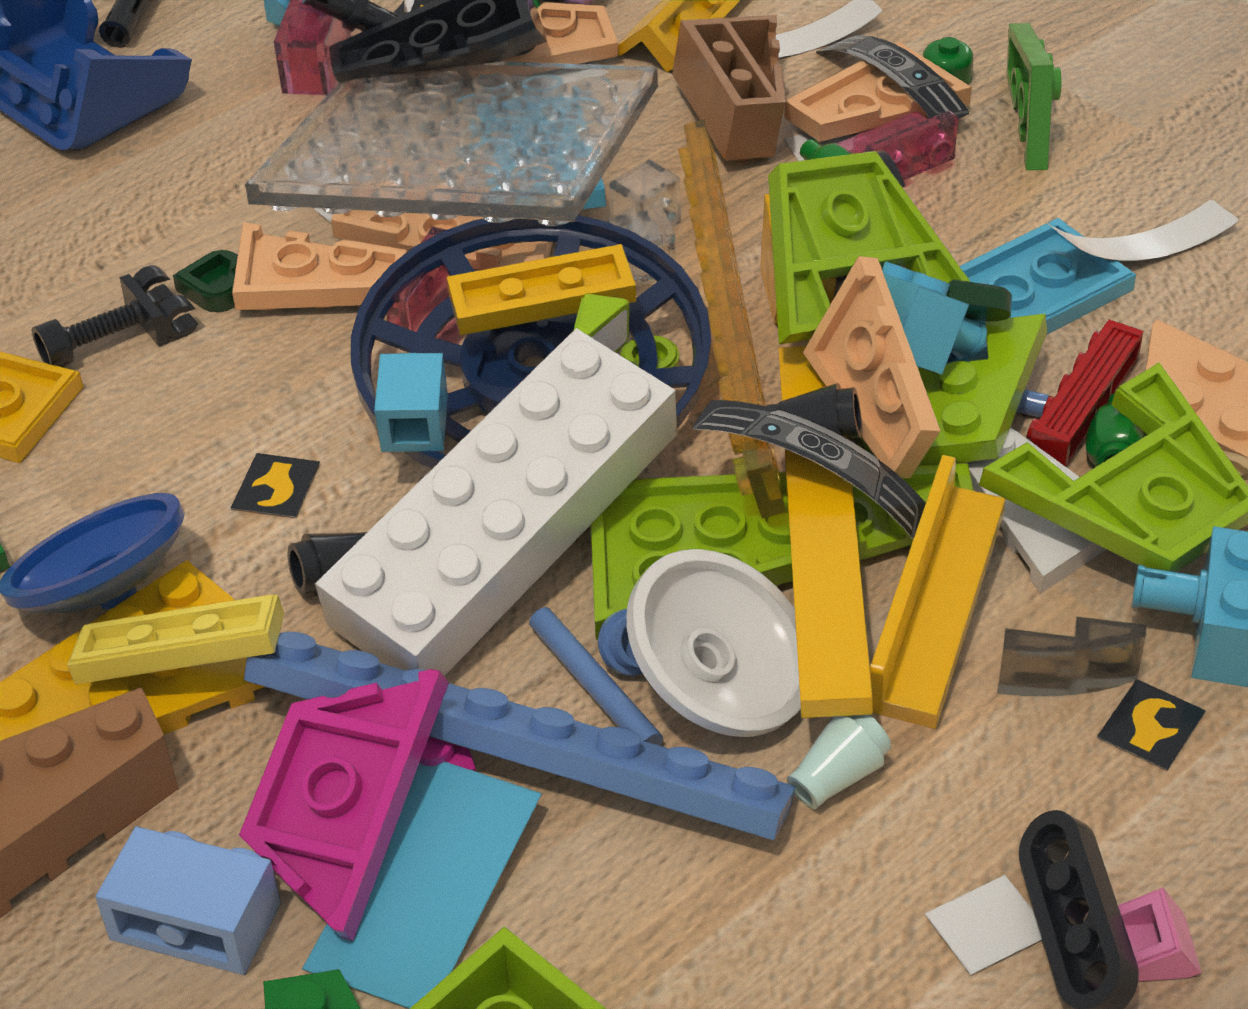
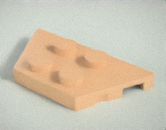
[1145,319,1248,458]

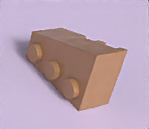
[672,15,786,162]
[0,687,179,918]

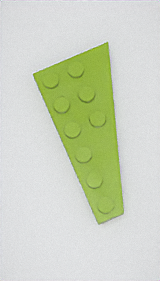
[591,463,974,640]

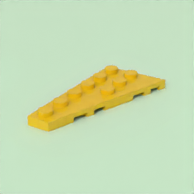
[0,560,265,741]

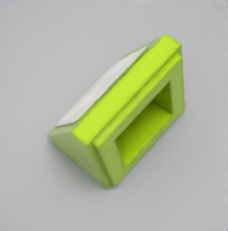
[573,293,629,353]

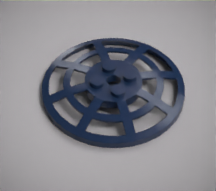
[351,212,711,469]

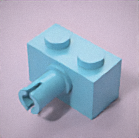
[882,261,987,375]
[1131,526,1248,687]

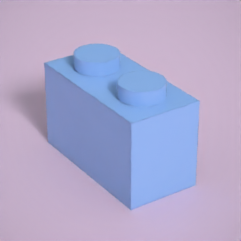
[95,826,281,975]

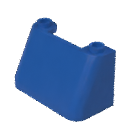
[0,0,192,150]

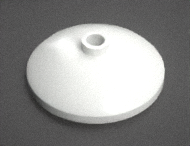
[626,549,801,737]

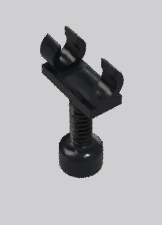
[32,265,198,367]

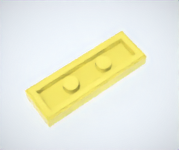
[67,594,285,685]

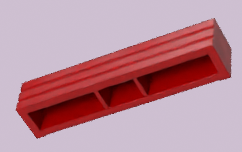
[1026,319,1144,467]

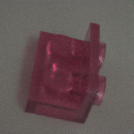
[837,111,958,181]

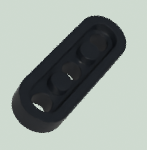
[1019,810,1139,1009]

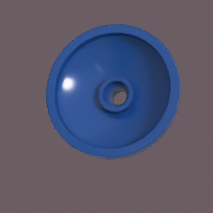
[0,493,185,613]

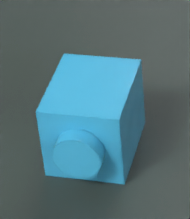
[374,353,448,452]

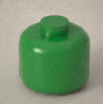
[923,37,974,84]

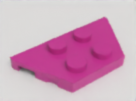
[239,669,449,941]

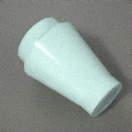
[787,715,891,810]

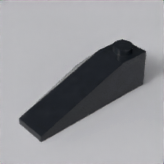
[329,0,547,82]

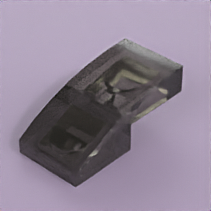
[997,617,1147,697]

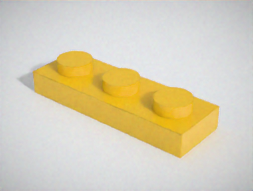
[447,244,636,336]

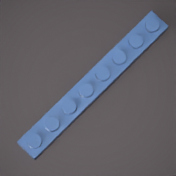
[244,632,796,840]

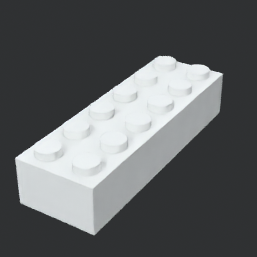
[315,328,677,677]

